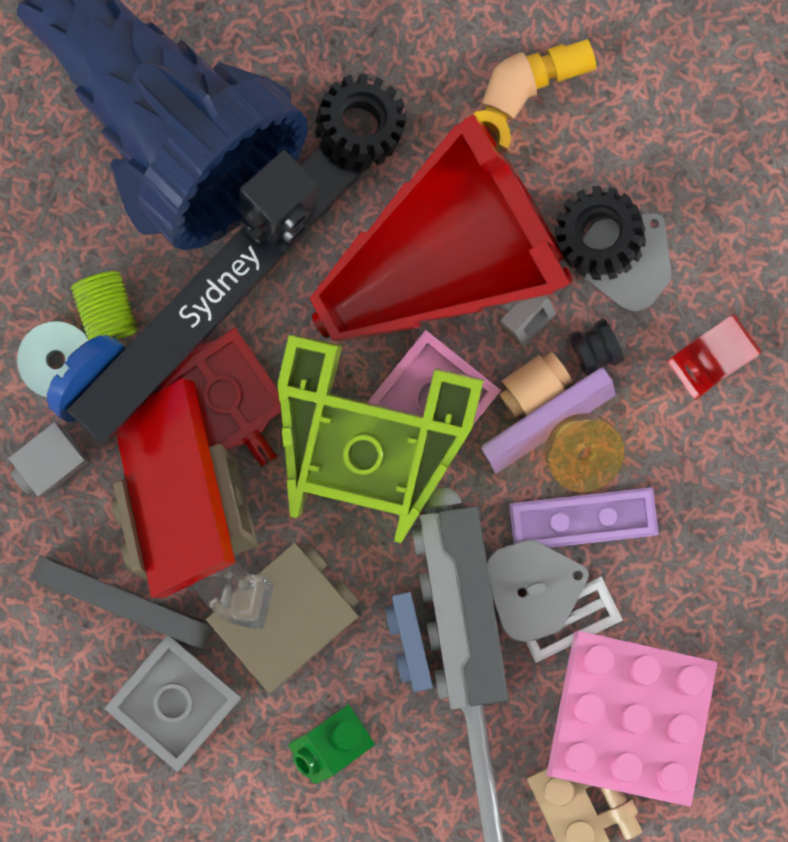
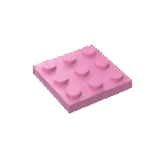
[546,631,718,807]

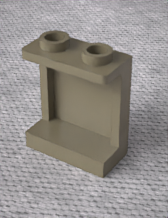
[112,444,258,581]
[205,542,360,694]

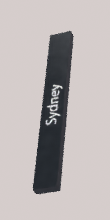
[67,146,366,446]

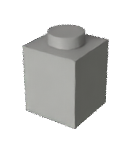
[8,422,91,497]

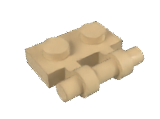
[526,767,642,842]

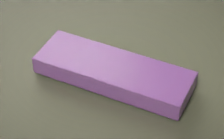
[481,368,616,474]
[509,487,659,548]

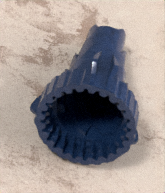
[17,0,308,250]

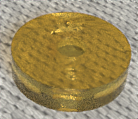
[544,413,625,492]

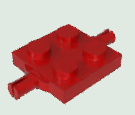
[159,327,282,468]

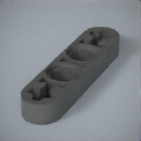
[30,555,213,649]

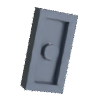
[384,590,433,692]

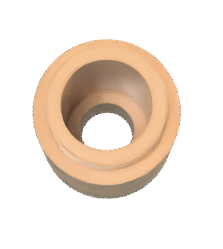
[499,352,573,418]

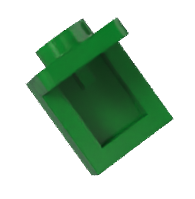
[288,704,376,784]

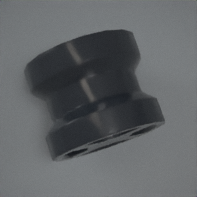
[568,318,625,376]

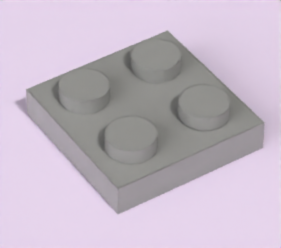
[104,636,243,772]

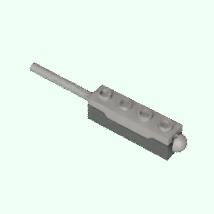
[411,487,509,842]

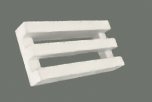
[526,576,623,663]

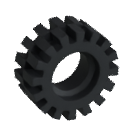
[315,74,406,170]
[555,186,646,281]

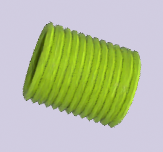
[70,271,139,340]

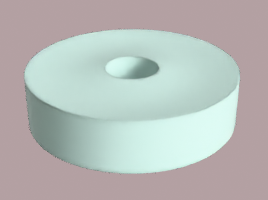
[17,321,89,397]

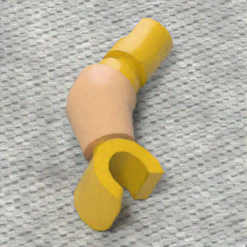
[468,39,597,153]

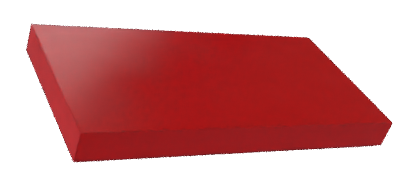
[116,378,236,599]

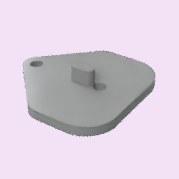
[582,213,672,311]
[487,540,589,642]

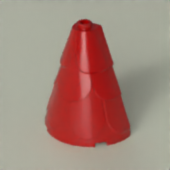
[309,114,573,342]

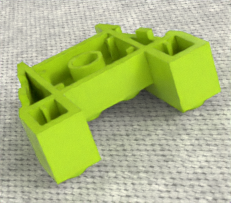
[278,334,484,543]

